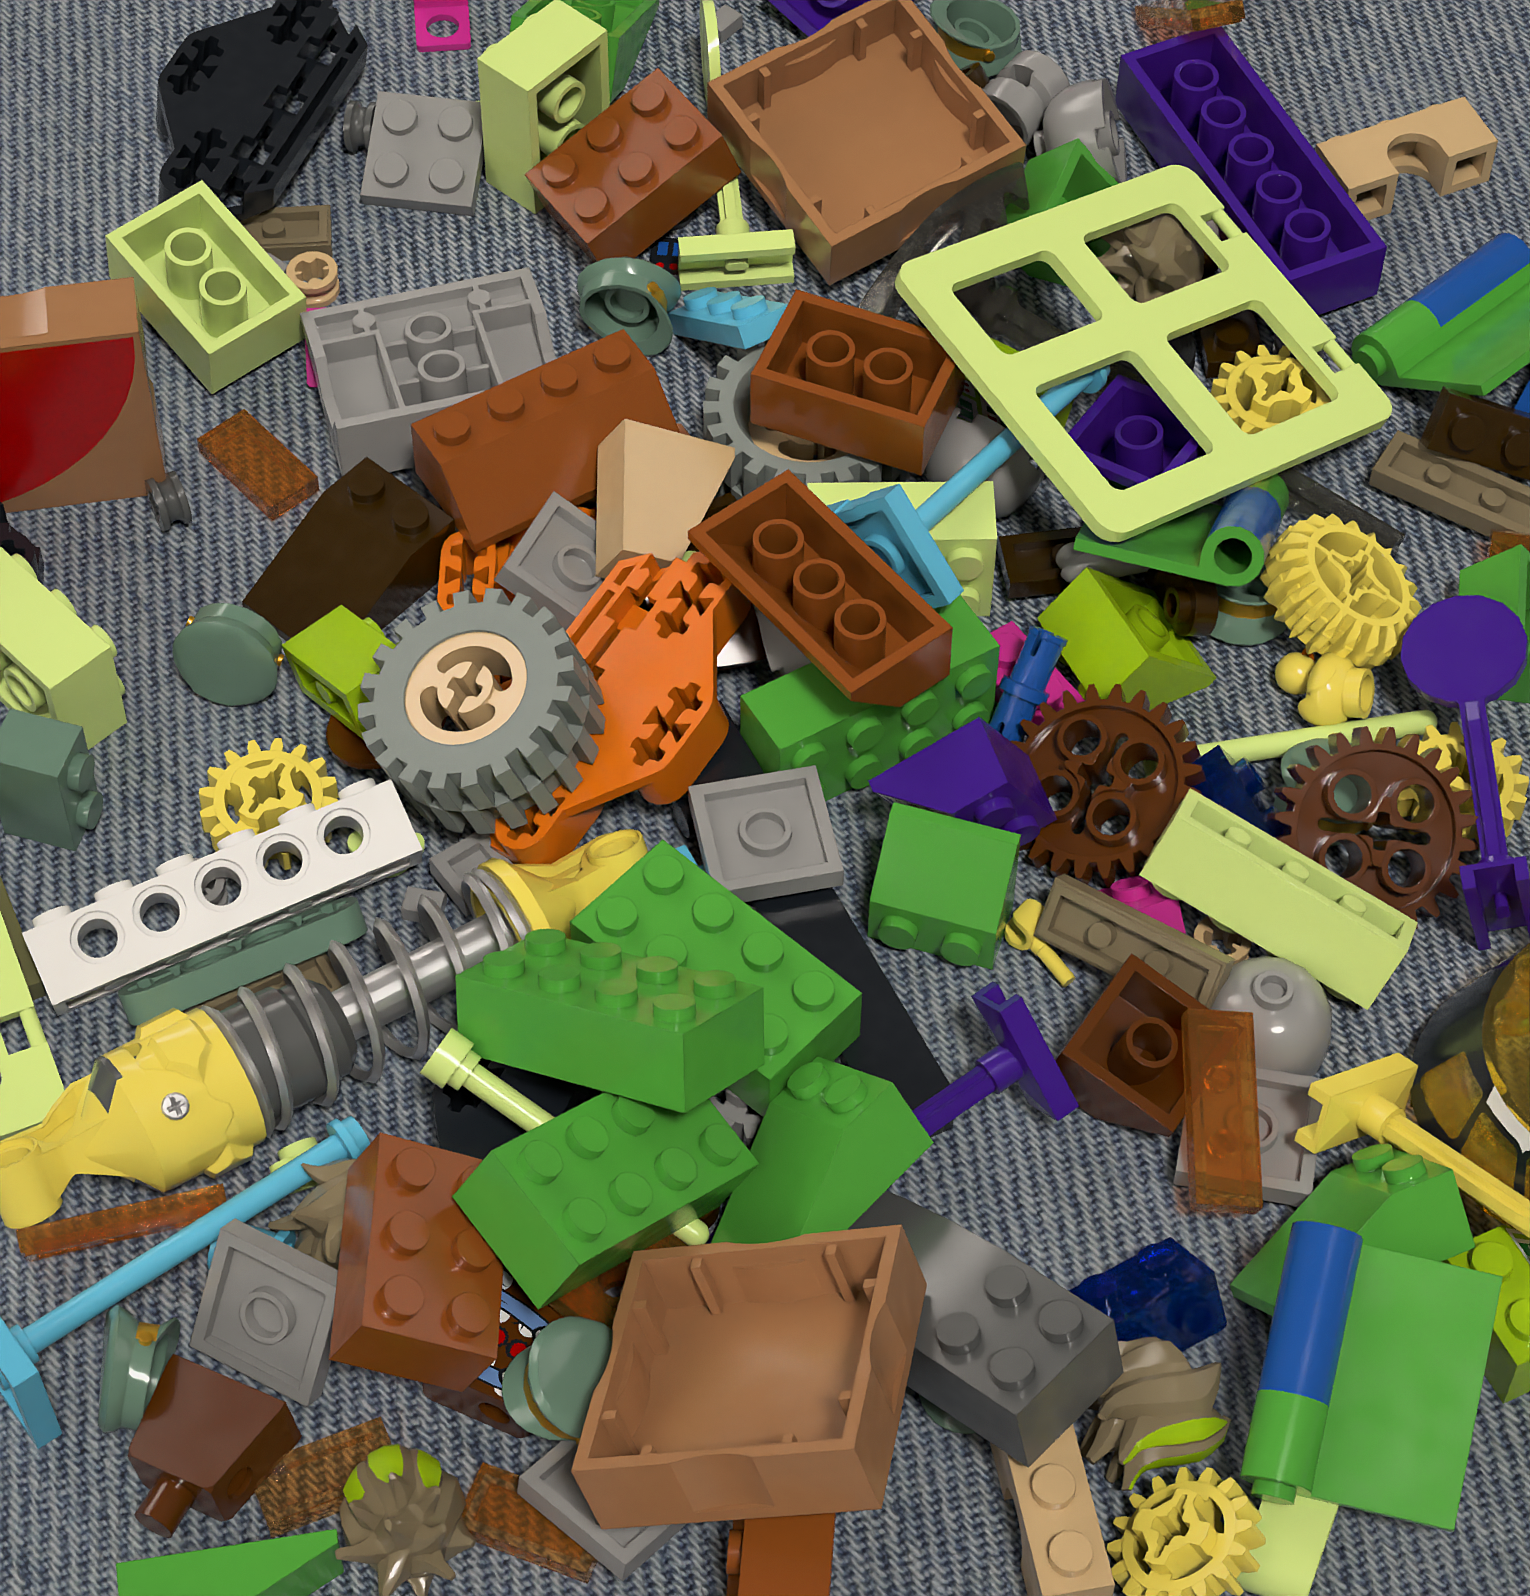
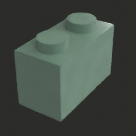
[0,708,103,851]

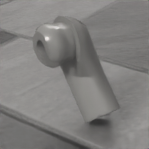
[1056,542,1149,583]

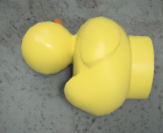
[1275,648,1375,726]

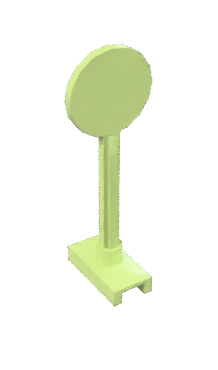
[678,0,796,291]

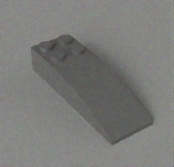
[847,1191,1124,1468]

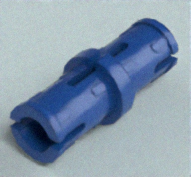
[989,625,1068,742]

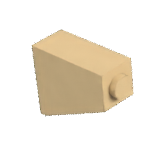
[595,419,735,578]

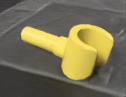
[1004,899,1076,987]

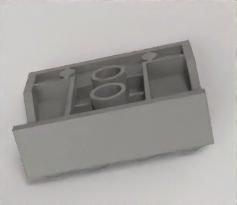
[300,267,556,476]

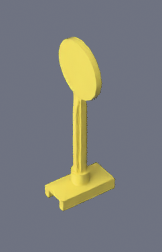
[1294,1052,1530,1238]

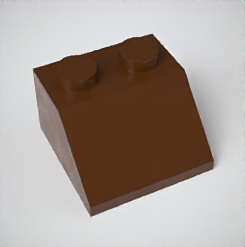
[1055,953,1241,1137]

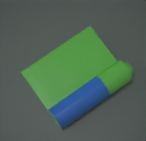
[1351,232,1530,396]
[1073,474,1289,587]
[1239,1221,1503,1532]

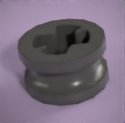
[343,100,376,151]
[145,471,192,531]

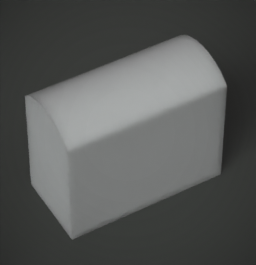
[716,4,743,44]
[401,886,447,923]

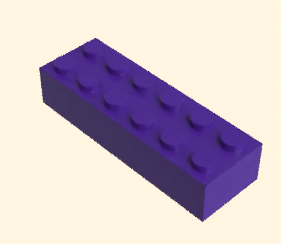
[1115,23,1387,315]

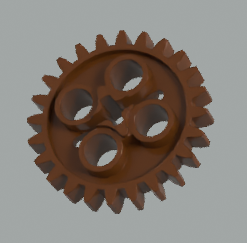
[1011,684,1206,888]
[1267,726,1479,929]

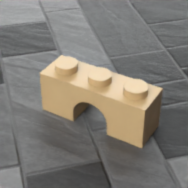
[1315,97,1498,221]
[990,1424,1115,1596]

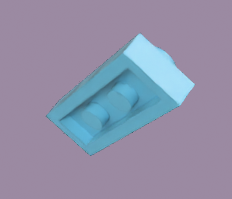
[667,287,788,350]

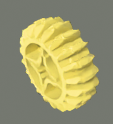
[1260,514,1422,670]

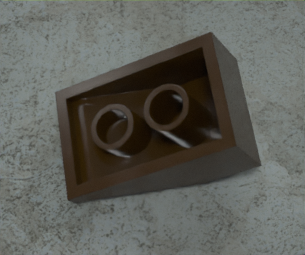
[242,457,456,641]

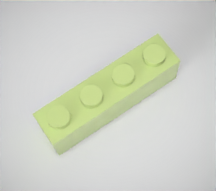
[1139,788,1418,1010]

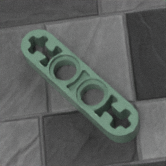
[118,897,368,1026]

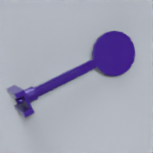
[1401,595,1530,951]
[708,981,1079,1244]

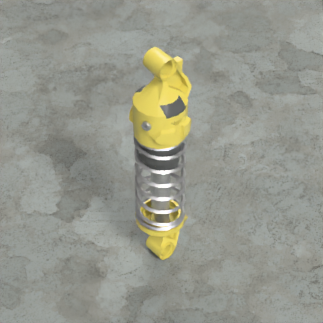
[0,829,648,1229]

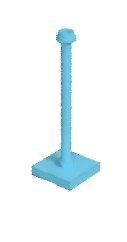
[827,364,1110,608]
[0,1116,370,1449]

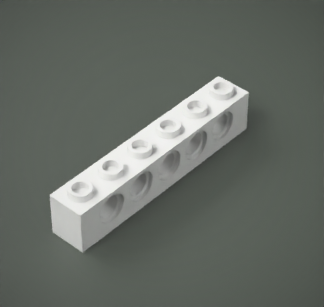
[22,778,423,1016]

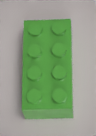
[740,595,1000,802]
[570,839,862,1117]
[455,929,765,1113]
[452,1092,760,1310]

